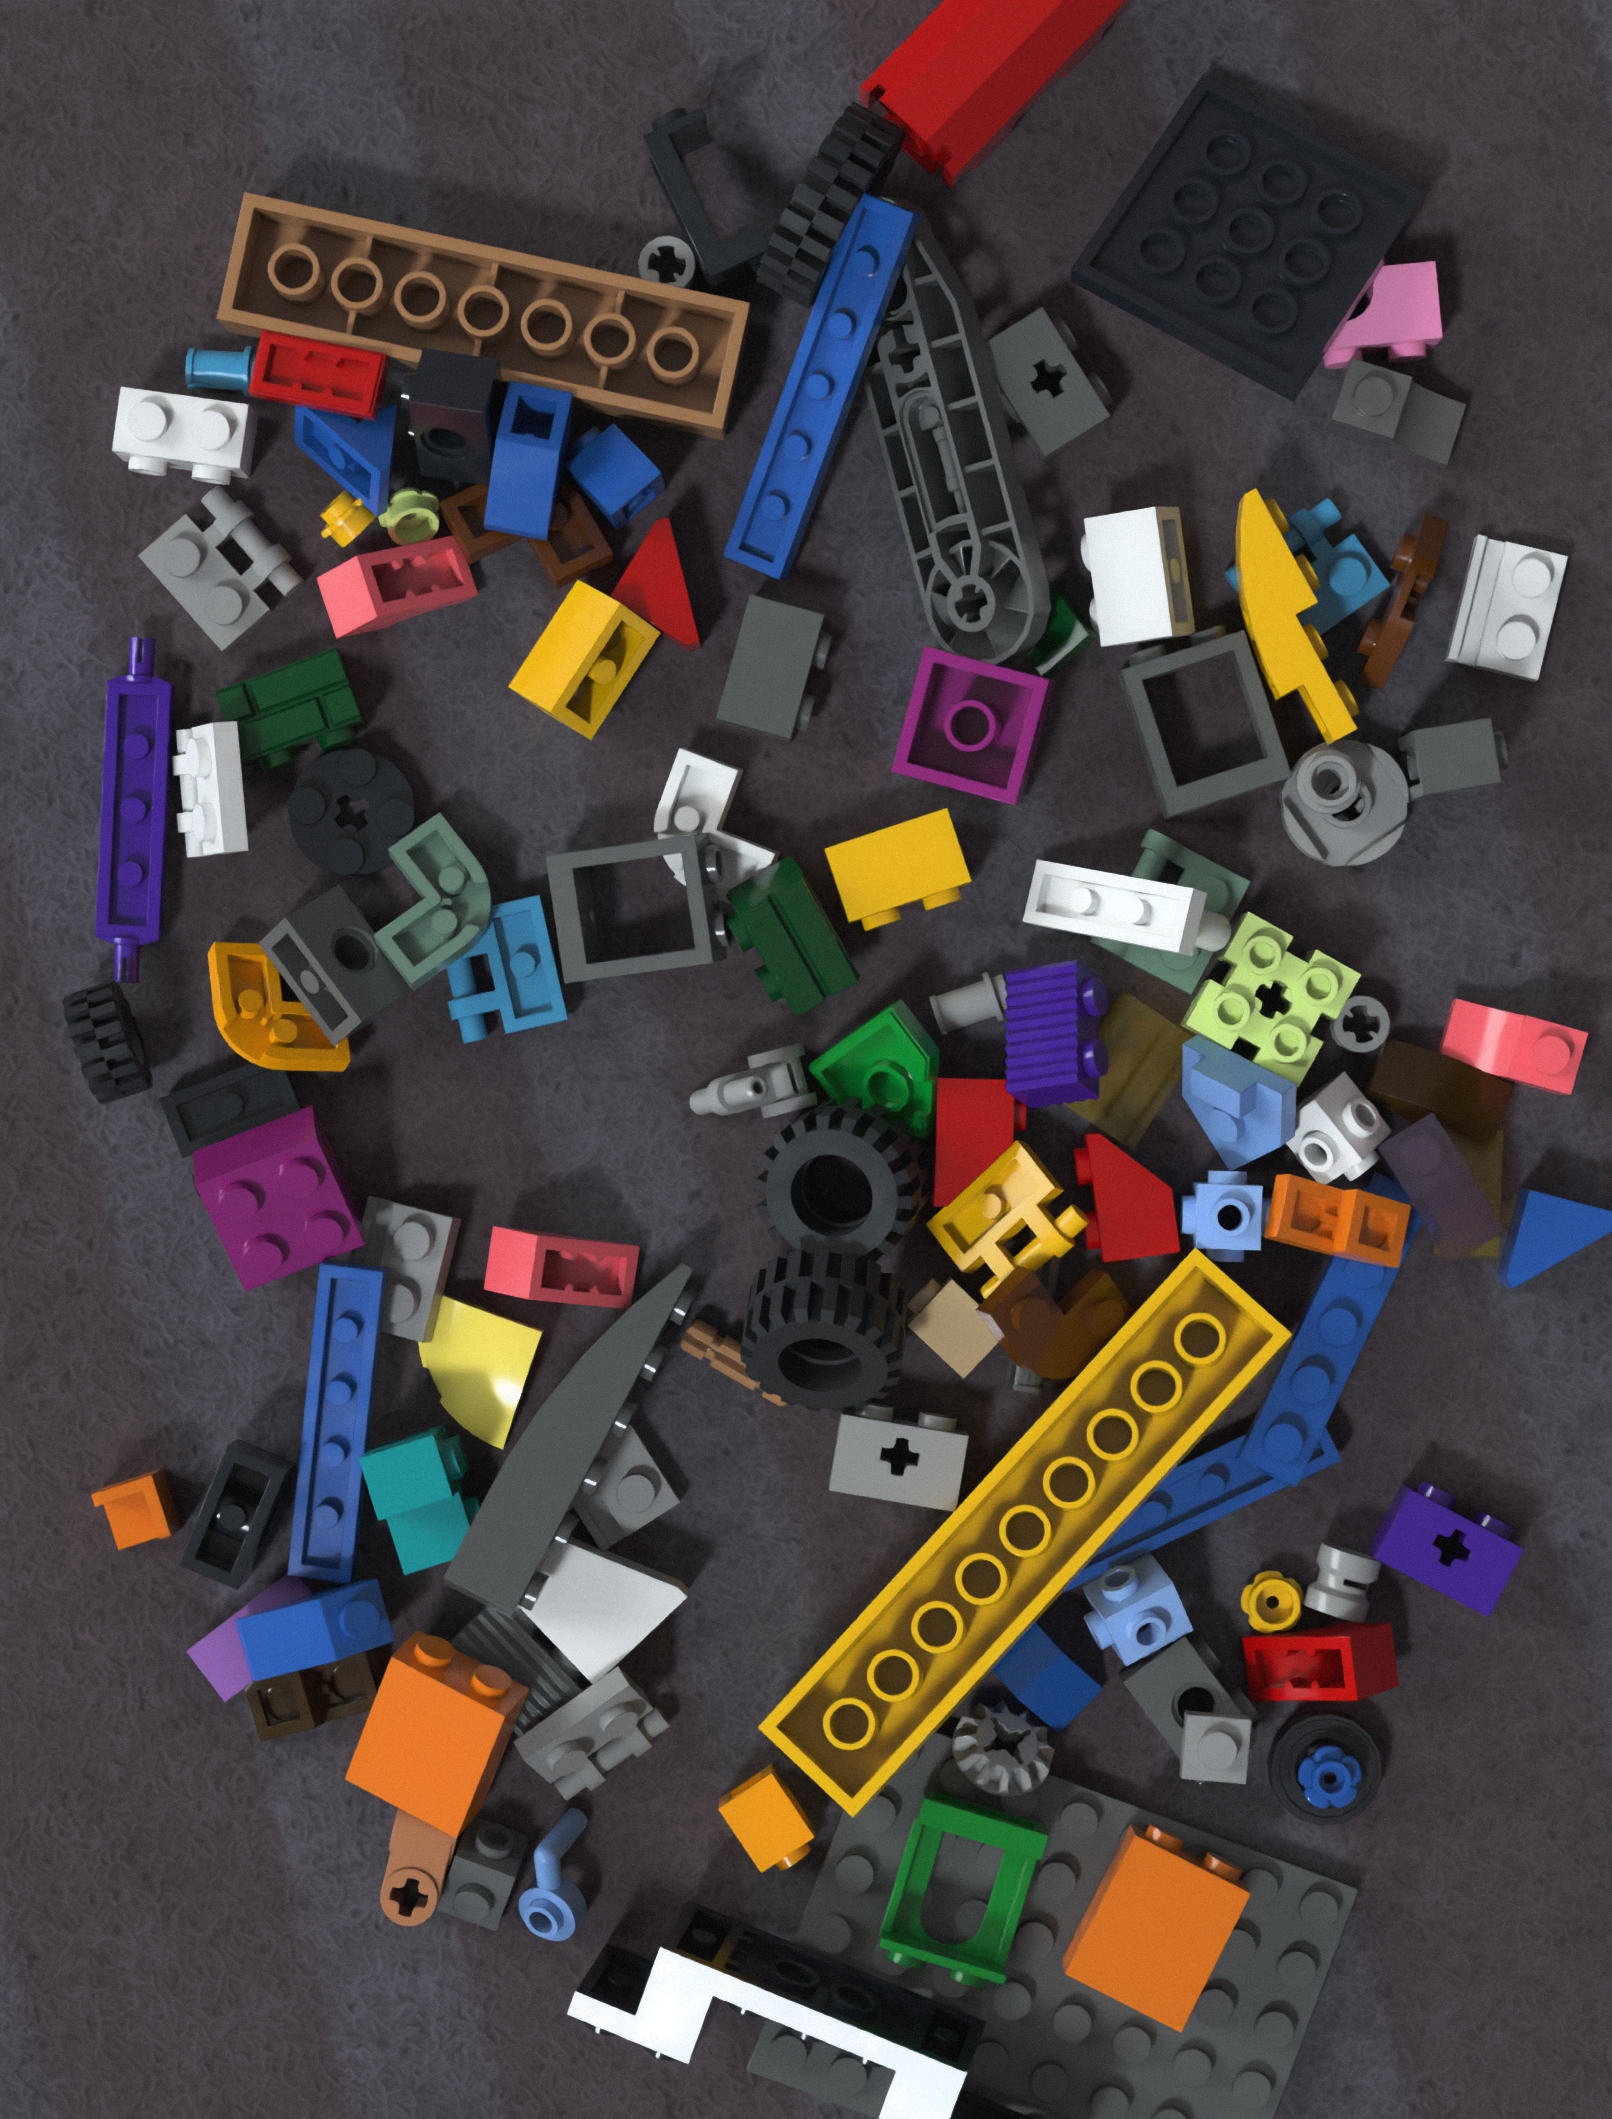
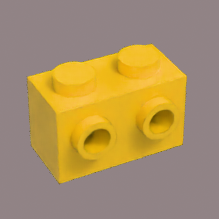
[508,579,661,740]
[824,808,971,931]

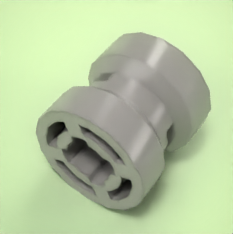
[1303,1542,1383,1623]

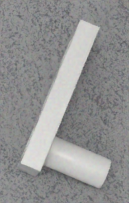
[1023,859,1231,956]

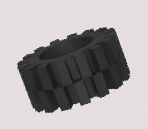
[62,980,153,1105]

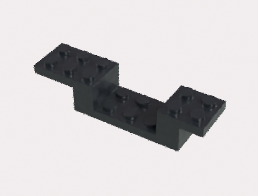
[567,1900,1034,2119]

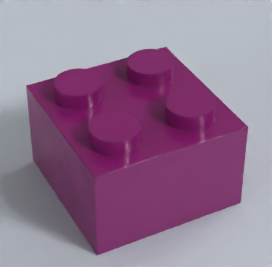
[891,646,1056,805]
[193,1106,365,1292]

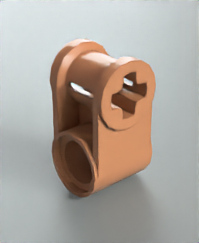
[380,1808,458,1926]

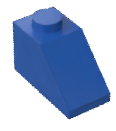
[565,423,665,531]
[234,1579,395,1681]

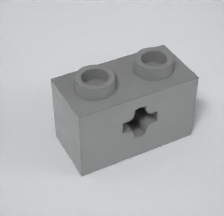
[829,1403,969,1512]

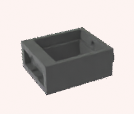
[1117,625,1292,820]
[545,832,733,983]

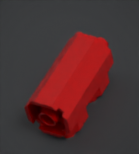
[859,0,1131,188]

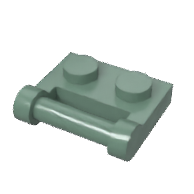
[1090,829,1251,995]

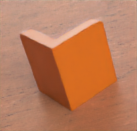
[91,1468,182,1551]

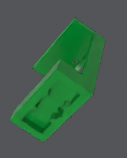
[878,1787,1049,1988]

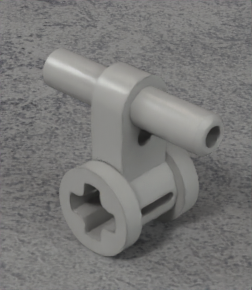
[690,1043,819,1119]

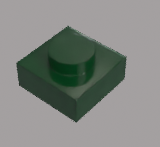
[1026,586,1098,678]

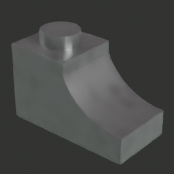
[1323,358,1466,468]

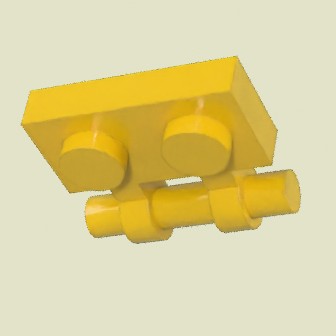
[925,1140,1090,1299]

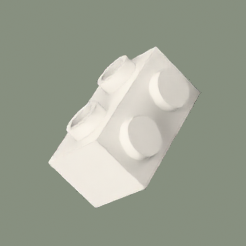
[112,387,258,485]
[1081,507,1196,647]

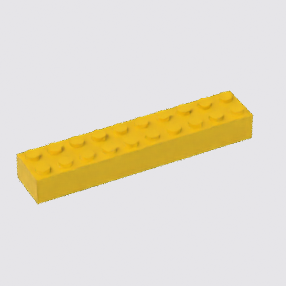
[757,1247,1292,1817]

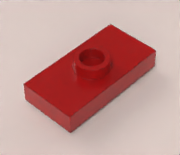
[248,329,391,422]

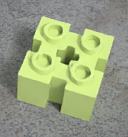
[1180,912,1361,1087]

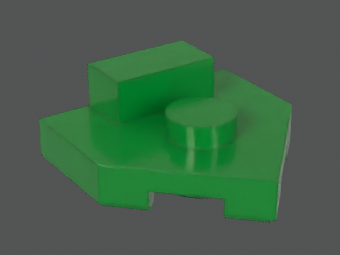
[806,998,940,1139]

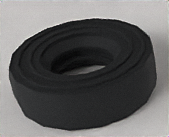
[1267,1709,1383,1826]

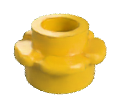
[320,490,376,548]
[1241,1570,1304,1634]

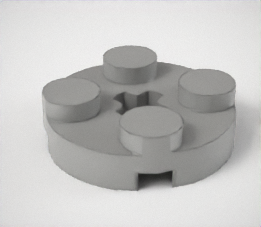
[1279,739,1409,867]

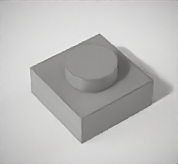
[1179,1710,1252,1784]

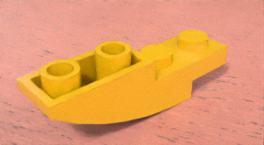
[1235,488,1359,745]

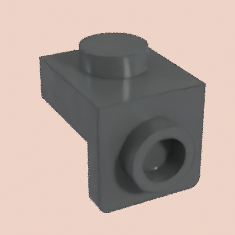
[436,1817,529,1931]

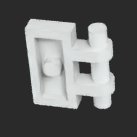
[171,721,249,858]

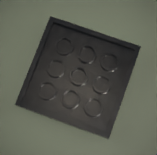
[1070,74,1426,402]

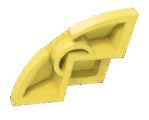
[418,1294,544,1450]

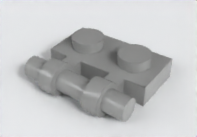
[138,485,304,653]
[514,1667,671,1801]

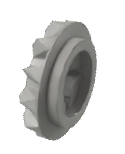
[952,1700,1055,1797]

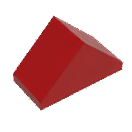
[610,517,701,651]

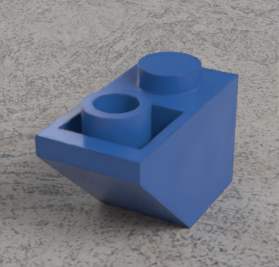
[484,381,573,541]

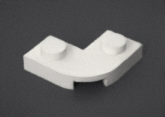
[654,747,780,904]

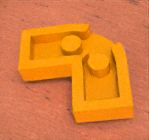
[208,942,351,1072]

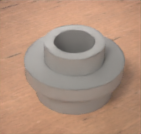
[1296,750,1361,814]

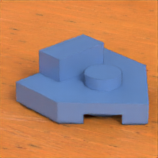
[1182,1034,1297,1171]

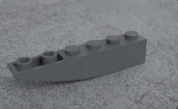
[443,1263,698,1620]

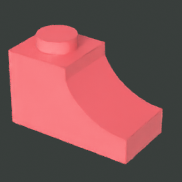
[316,535,478,639]
[1438,998,1588,1095]
[484,1226,640,1309]

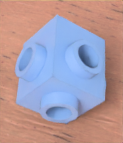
[1180,1170,1272,1262]
[1082,1552,1194,1666]

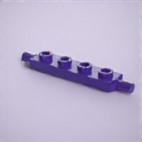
[95,637,175,983]

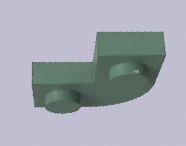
[373,812,492,991]

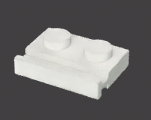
[1445,535,1568,682]

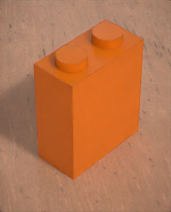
[345,1630,530,1839]
[1061,1823,1251,2033]

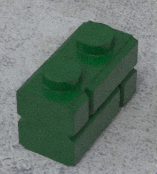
[215,647,367,773]
[725,857,861,1015]

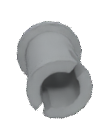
[929,972,1007,1036]

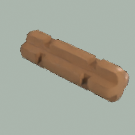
[680,1319,787,1406]

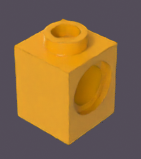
[718,1763,815,1873]

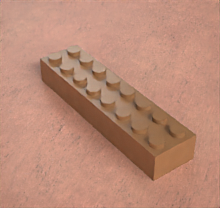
[217,192,751,441]

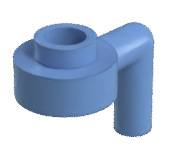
[519,1808,588,1941]

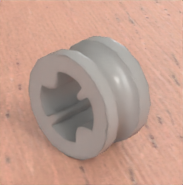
[638,236,696,289]
[1329,995,1390,1053]

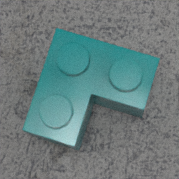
[359,1424,482,1575]

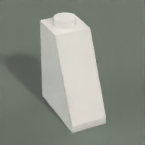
[520,1536,689,1684]

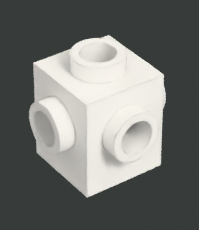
[1286,1071,1392,1185]

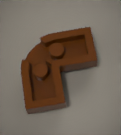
[439,482,613,590]
[1356,513,1449,690]
[976,1266,1135,1379]

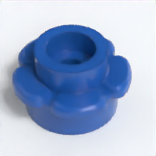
[1298,1745,1362,1809]

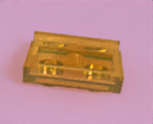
[1063,991,1192,1150]

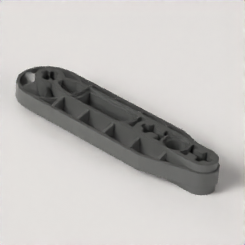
[862,197,1051,665]

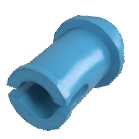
[185,346,257,397]

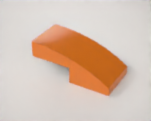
[1264,1174,1411,1268]

